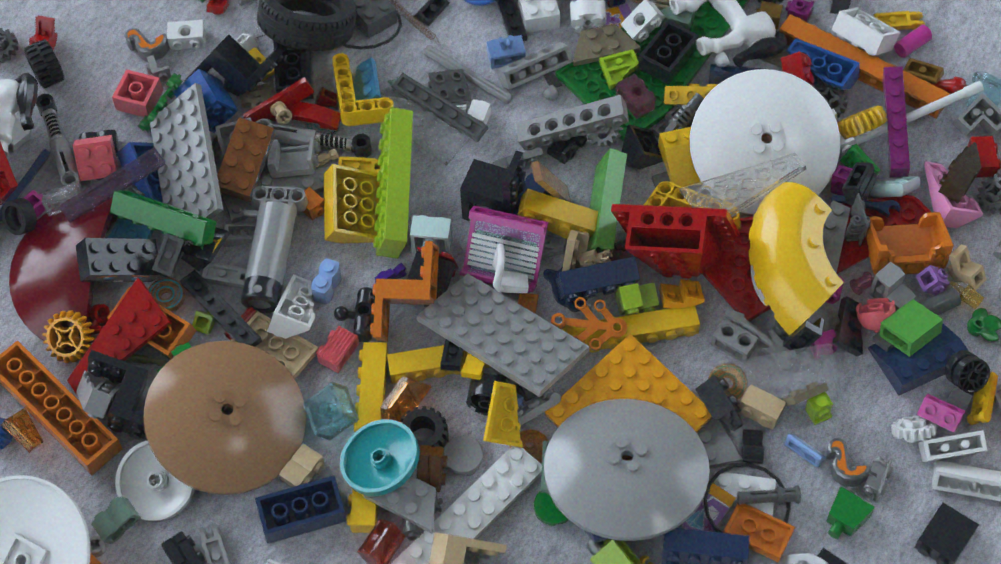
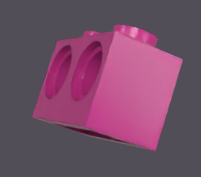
[917,394,965,432]

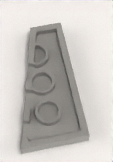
[823,200,850,273]
[694,393,742,469]

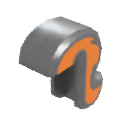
[125,28,169,61]
[826,438,870,486]

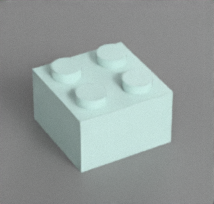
[410,215,453,255]

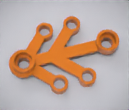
[551,297,627,351]

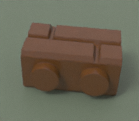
[417,445,448,493]

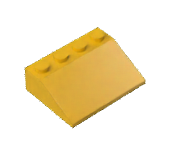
[658,127,703,188]
[324,164,380,244]

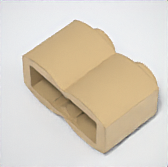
[279,444,325,487]

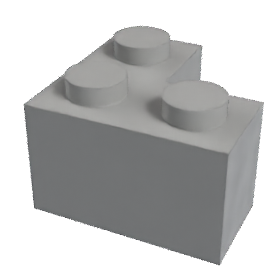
[952,93,1001,136]
[869,262,917,311]

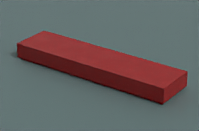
[243,77,315,122]

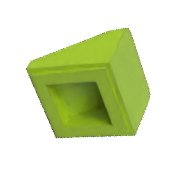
[192,310,216,335]

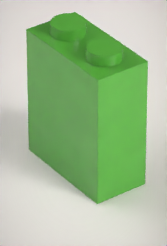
[879,299,943,357]

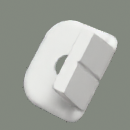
[492,243,529,293]

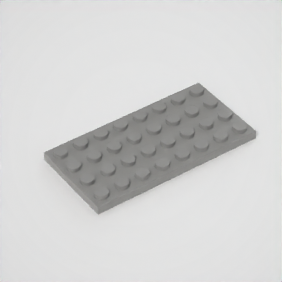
[150,83,223,237]
[417,273,589,397]

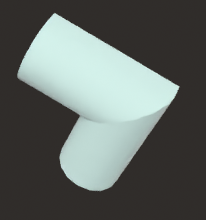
[870,176,920,197]

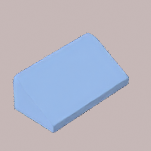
[785,434,826,468]

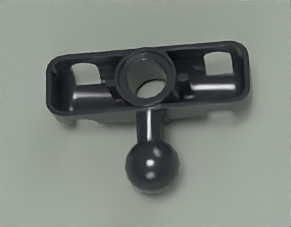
[334,287,375,342]

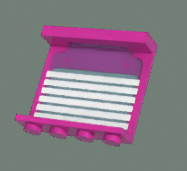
[459,206,548,293]

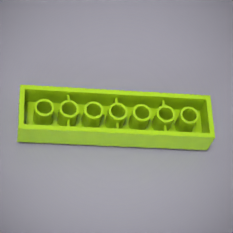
[373,107,413,259]

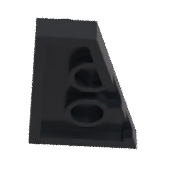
[832,296,863,357]

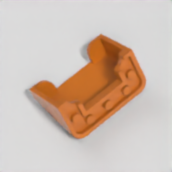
[866,212,954,275]

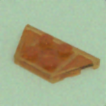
[380,376,431,422]

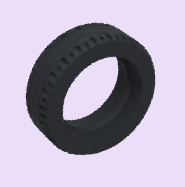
[257,0,357,51]

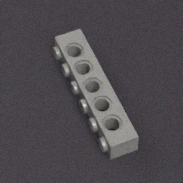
[516,95,629,150]

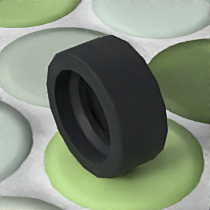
[2,198,37,235]

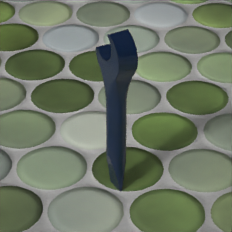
[831,194,901,218]

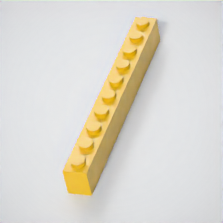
[347,342,388,533]

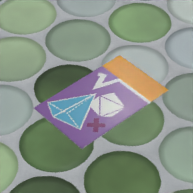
[682,480,736,532]

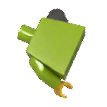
[587,537,653,564]

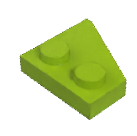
[599,49,639,90]

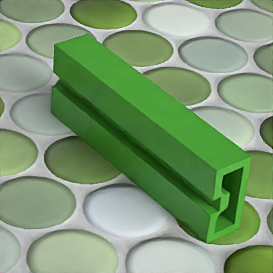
[587,148,627,253]

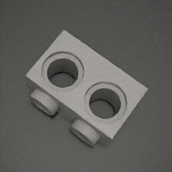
[711,319,759,364]

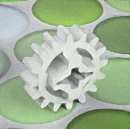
[892,415,937,443]

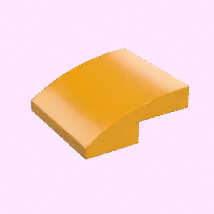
[659,279,705,308]

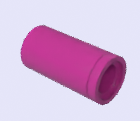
[894,25,932,58]

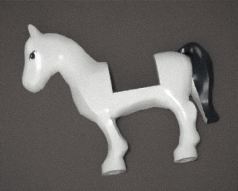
[669,0,788,67]
[0,73,38,157]

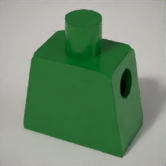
[826,486,875,539]

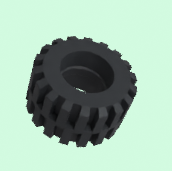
[24,39,64,89]
[400,406,449,448]

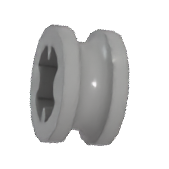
[90,536,106,557]

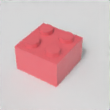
[112,69,163,117]
[73,135,119,181]

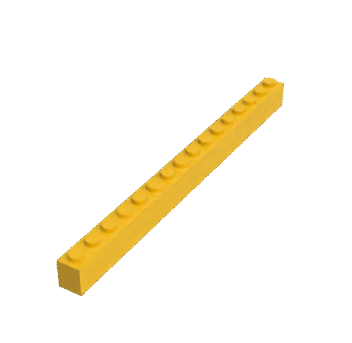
[387,306,700,384]

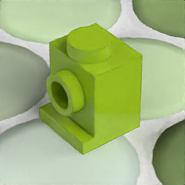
[805,392,833,425]

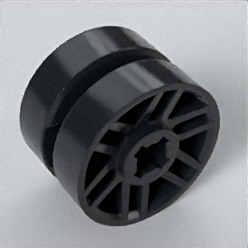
[945,350,990,393]

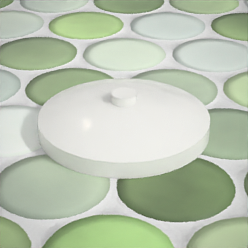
[115,441,195,521]

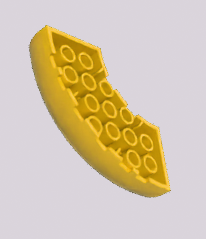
[749,182,844,336]

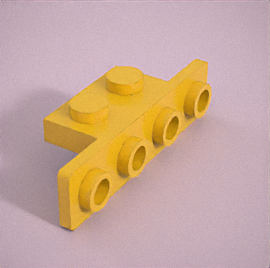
[664,84,718,105]

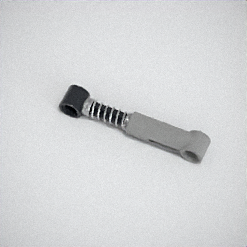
[36,94,83,196]
[256,119,372,158]

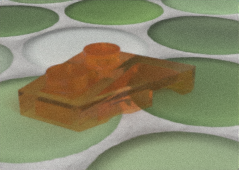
[1,408,43,453]

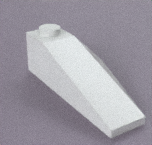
[267,274,315,339]

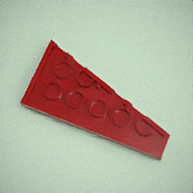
[67,278,172,394]

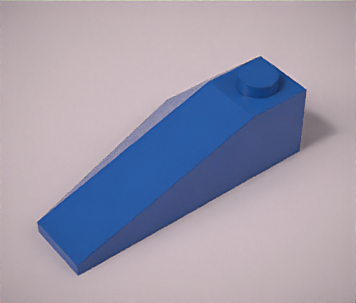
[787,38,860,90]
[116,142,163,203]

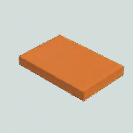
[723,503,795,563]

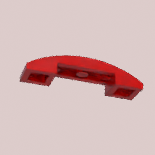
[270,102,341,131]

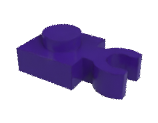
[374,263,407,284]

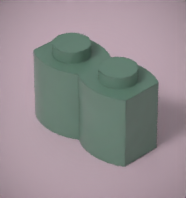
[91,497,141,544]

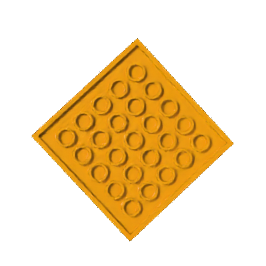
[544,334,713,461]

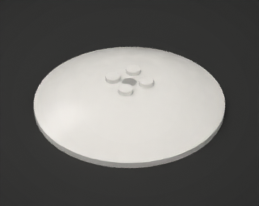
[689,69,840,216]
[0,475,91,564]

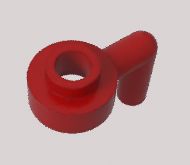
[89,304,110,334]

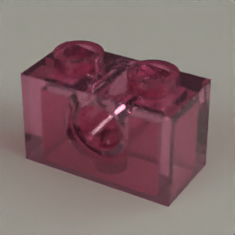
[616,74,656,119]

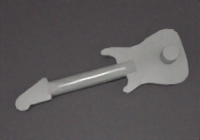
[724,309,801,371]

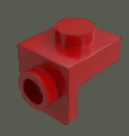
[206,0,229,15]

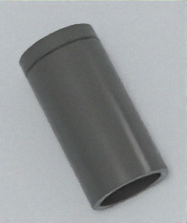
[919,288,961,315]

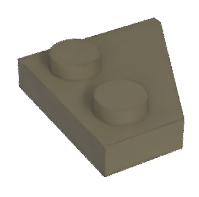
[779,381,829,406]

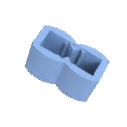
[311,258,341,305]

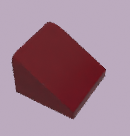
[315,87,338,106]

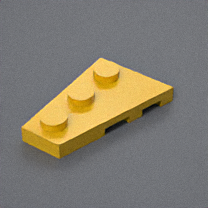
[483,381,523,448]

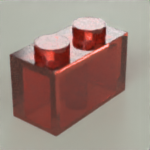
[357,519,406,564]

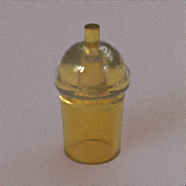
[950,281,985,310]

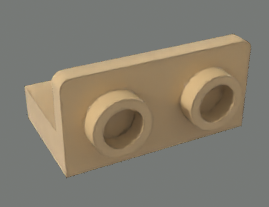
[562,230,590,271]

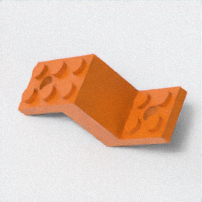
[370,241,439,342]

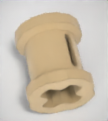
[270,101,292,124]

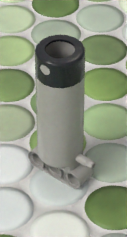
[241,186,308,313]

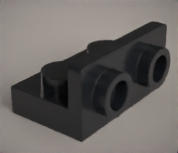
[547,135,587,165]

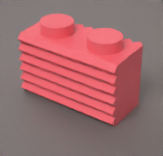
[316,326,359,373]

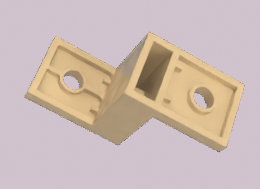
[429,532,507,564]

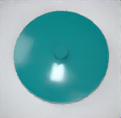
[340,419,420,496]

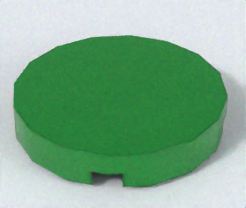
[534,491,569,526]

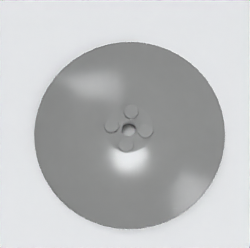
[544,399,709,541]

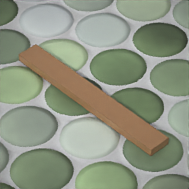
[531,161,571,202]

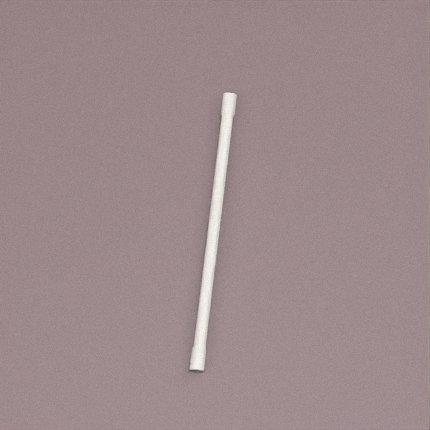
[853,81,984,145]

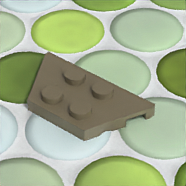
[573,24,641,66]

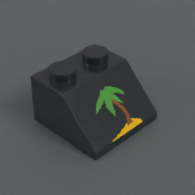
[181,227,230,271]

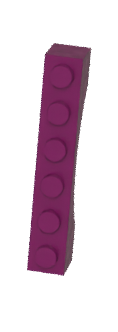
[882,66,910,178]

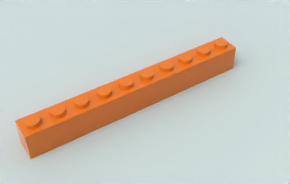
[779,14,950,119]

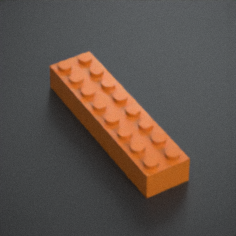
[0,340,123,475]

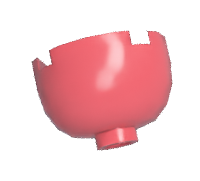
[856,298,896,333]

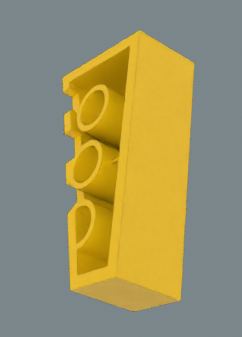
[518,188,598,240]

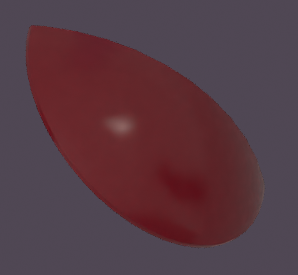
[9,190,117,352]

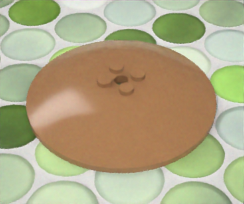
[143,341,306,495]

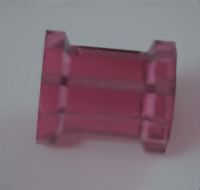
[850,271,874,295]

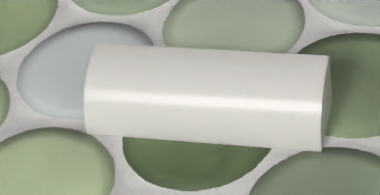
[932,460,1001,501]

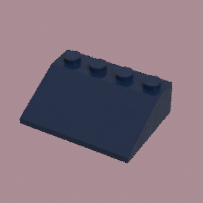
[868,324,969,396]

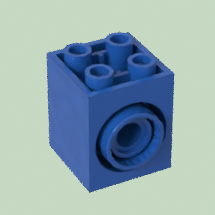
[173,69,239,133]

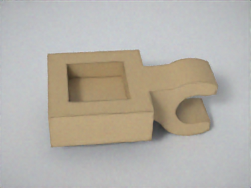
[577,249,613,267]

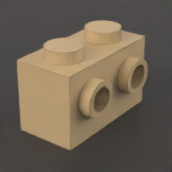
[739,384,787,430]

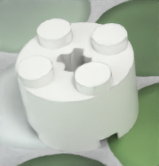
[570,0,607,33]

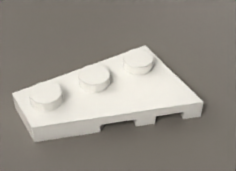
[713,471,776,516]

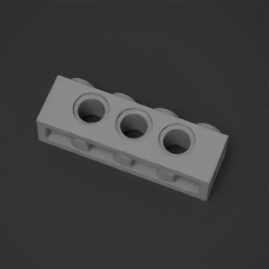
[496,42,573,90]

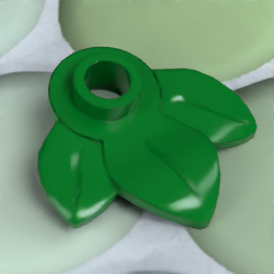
[967,308,1001,342]

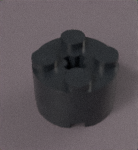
[466,372,507,416]

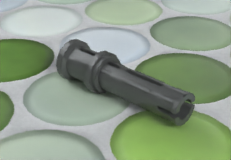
[737,485,801,505]

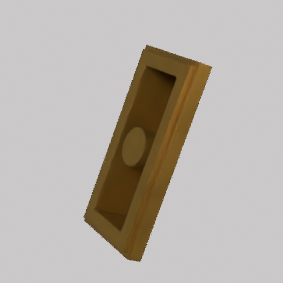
[904,58,944,84]

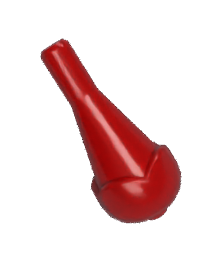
[925,77,967,94]

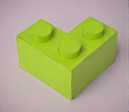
[614,283,660,316]

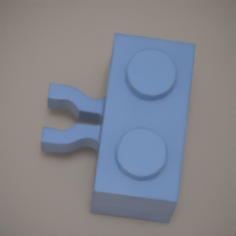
[486,35,526,69]

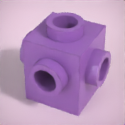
[916,265,950,295]

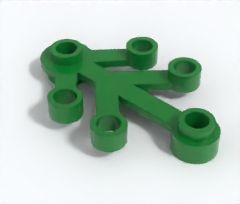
[138,73,182,132]

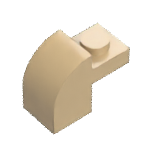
[947,244,987,291]

